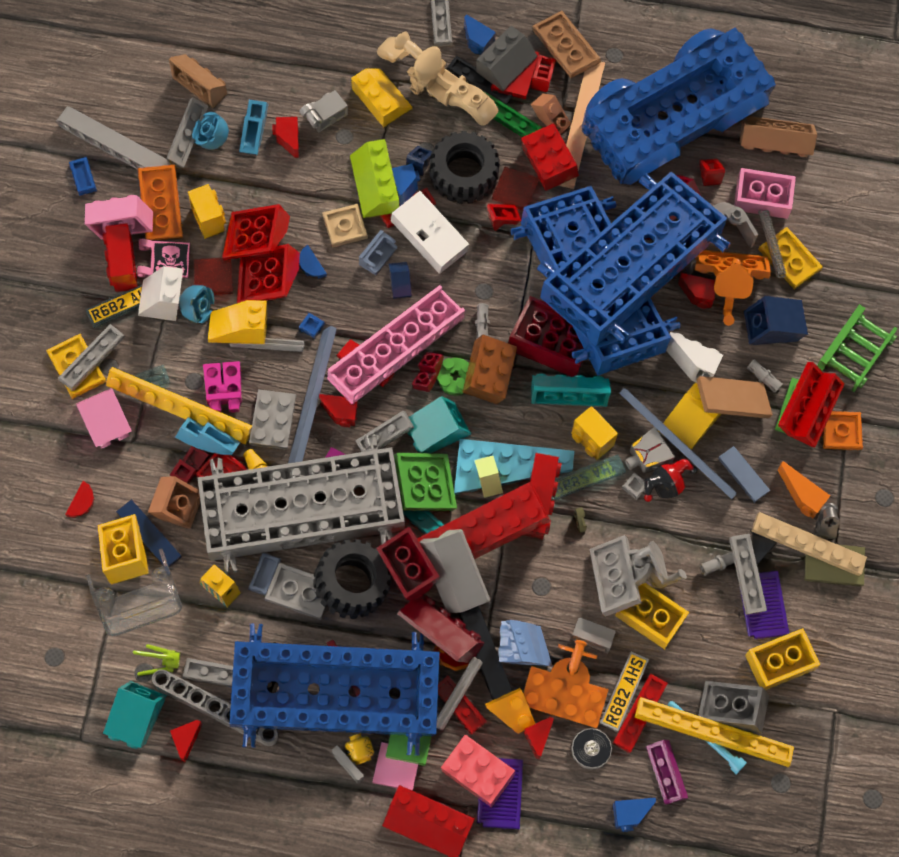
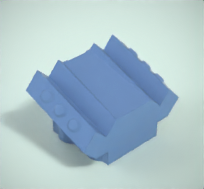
[499,620,553,667]

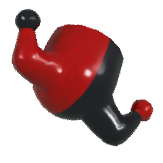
[644,459,698,502]

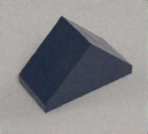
[406,146,432,176]
[389,262,412,299]

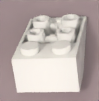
[666,332,723,383]

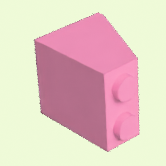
[76,388,131,449]

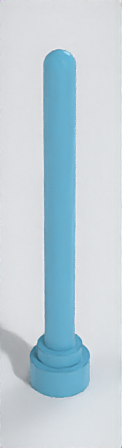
[668,701,747,774]

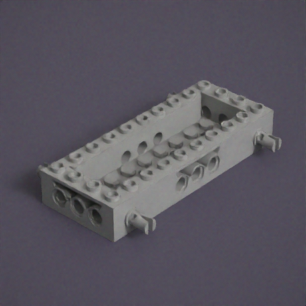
[198,434,405,574]

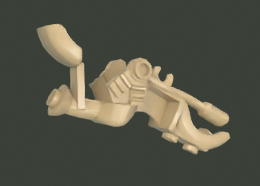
[377,32,498,125]

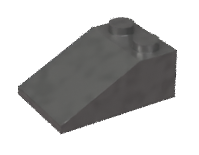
[698,681,769,734]

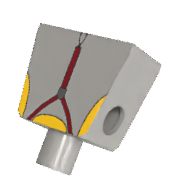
[625,427,674,473]

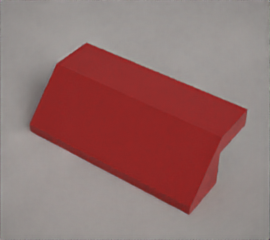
[778,362,844,447]

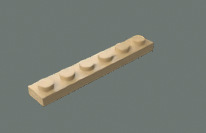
[751,512,867,576]

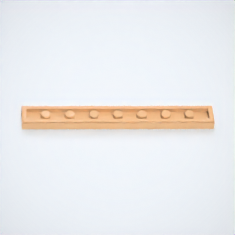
[558,62,605,189]

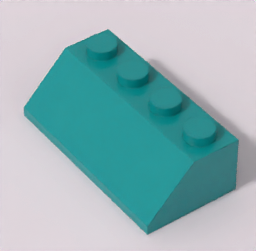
[531,374,611,407]

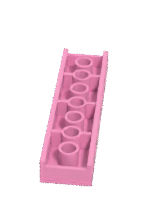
[327,285,465,404]

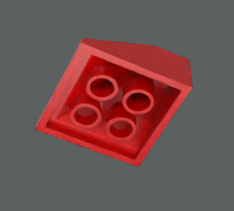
[222,204,290,260]
[237,244,300,303]

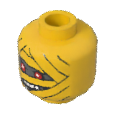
[345,733,374,765]

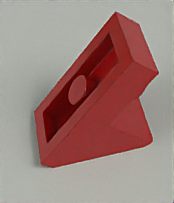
[487,204,521,231]

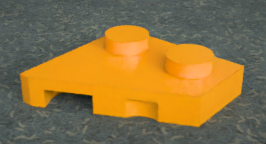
[485,688,536,734]

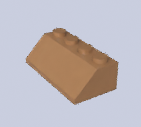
[740,116,817,157]

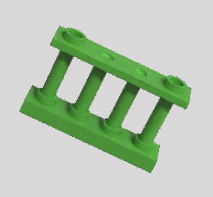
[817,304,897,392]

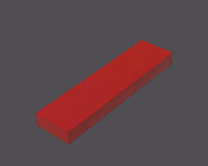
[612,673,668,753]

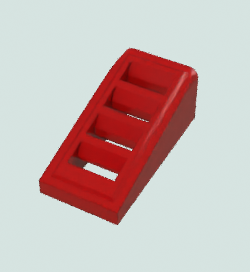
[531,55,556,92]

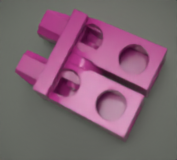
[203,361,242,413]

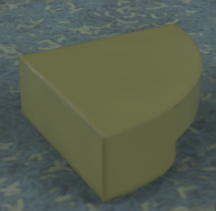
[574,507,587,533]

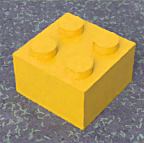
[188,184,226,239]
[571,406,618,460]

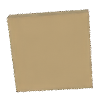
[322,204,368,248]

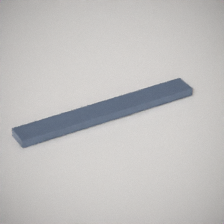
[288,326,336,464]
[620,388,737,499]

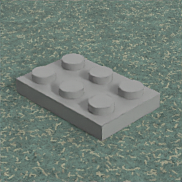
[249,389,296,450]
[265,563,326,620]

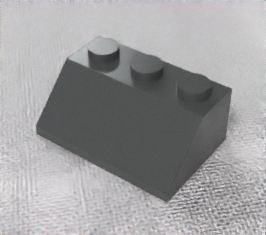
[476,26,537,91]

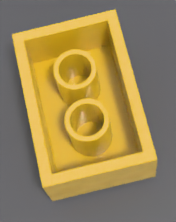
[615,583,689,650]
[745,628,820,690]

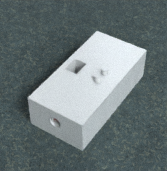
[391,191,469,274]

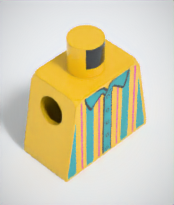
[200,565,241,608]

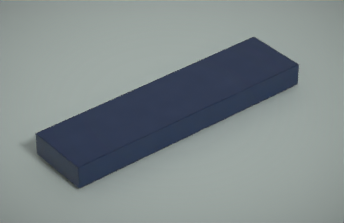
[116,499,182,570]

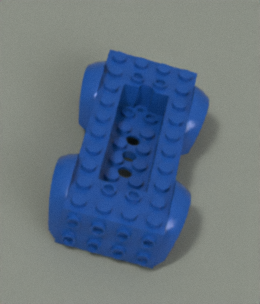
[581,27,776,185]

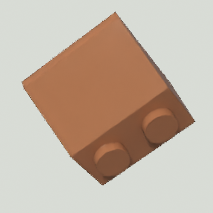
[148,476,201,528]

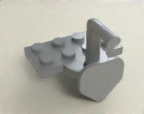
[590,535,687,617]

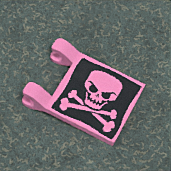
[137,239,190,278]

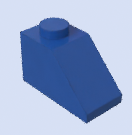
[464,14,496,55]
[392,164,420,206]
[613,797,656,832]

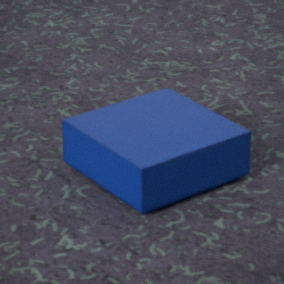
[299,313,325,339]

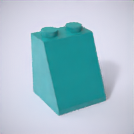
[407,396,472,454]
[103,681,167,749]

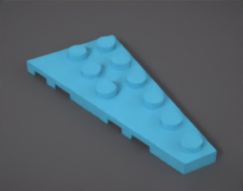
[454,439,574,495]

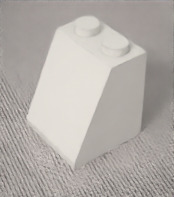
[138,266,183,321]

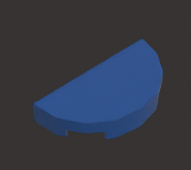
[299,245,327,278]

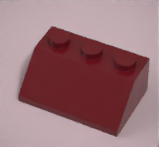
[376,526,440,602]

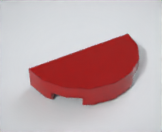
[65,481,95,518]

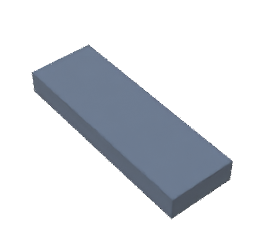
[718,446,770,503]

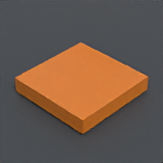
[823,411,863,450]

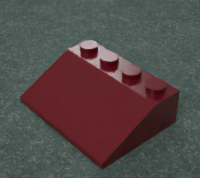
[508,296,584,377]

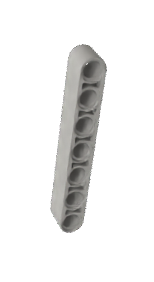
[56,106,171,170]
[152,670,278,746]

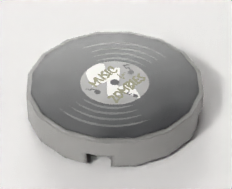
[571,728,612,770]

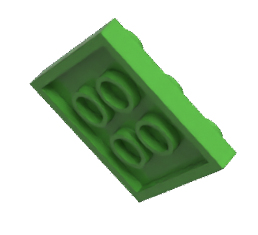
[393,453,457,511]

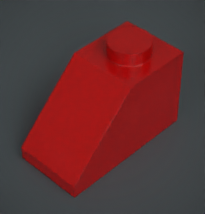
[272,117,299,158]
[678,273,715,308]
[319,394,358,428]

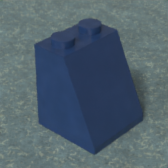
[744,296,808,345]

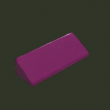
[646,740,688,805]

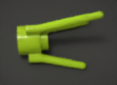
[133,644,180,676]

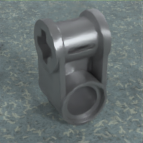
[815,503,839,539]

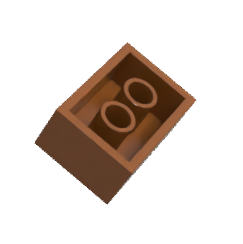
[462,335,517,405]

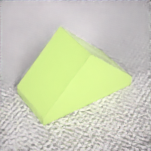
[474,456,503,498]

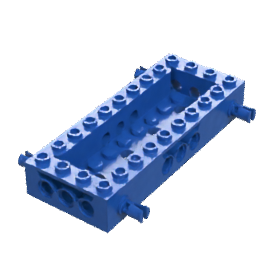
[537,172,731,346]
[511,186,680,376]
[229,623,439,756]

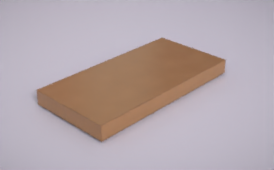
[532,11,601,78]
[696,376,772,418]

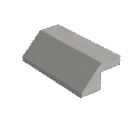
[420,529,490,613]

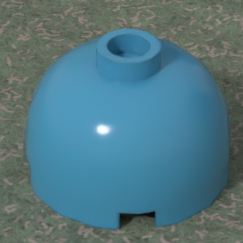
[192,112,229,150]
[179,285,214,323]

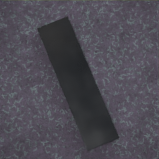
[446,56,514,105]

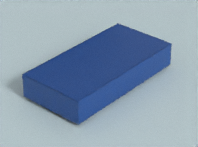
[69,157,97,196]

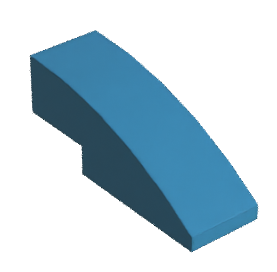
[239,99,268,155]
[175,417,240,455]

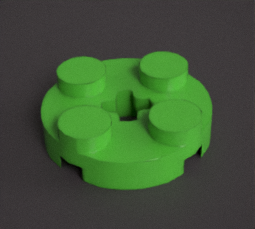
[437,358,469,396]

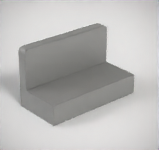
[571,618,616,653]

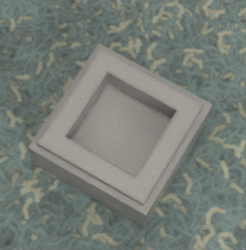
[622,473,645,500]

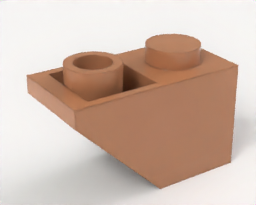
[531,93,571,134]

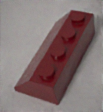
[397,595,485,663]

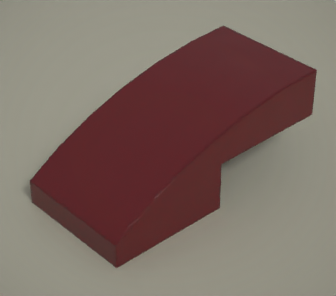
[170,446,210,484]

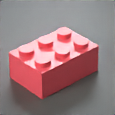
[441,735,515,808]

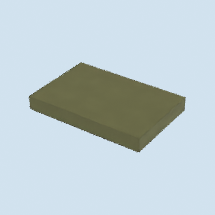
[804,545,865,587]

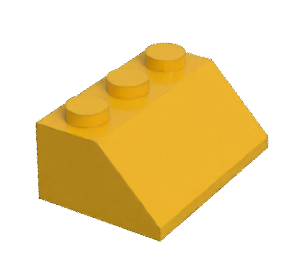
[351,69,412,127]

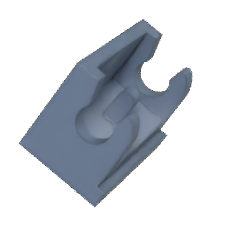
[359,230,397,275]

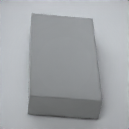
[332,746,364,784]

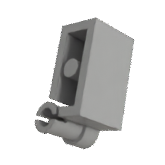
[299,90,348,133]

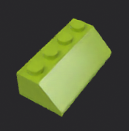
[350,139,399,218]

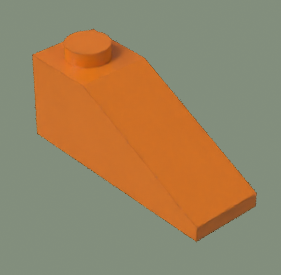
[778,461,830,519]

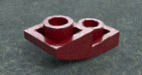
[412,352,444,392]

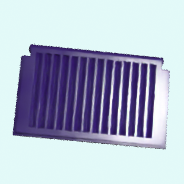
[739,571,789,639]
[477,758,523,829]

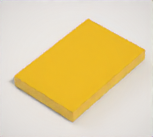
[758,227,823,289]
[46,334,106,399]

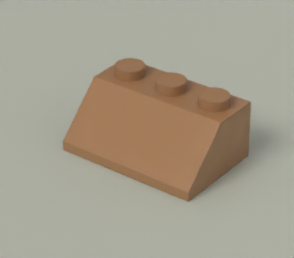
[169,54,227,109]

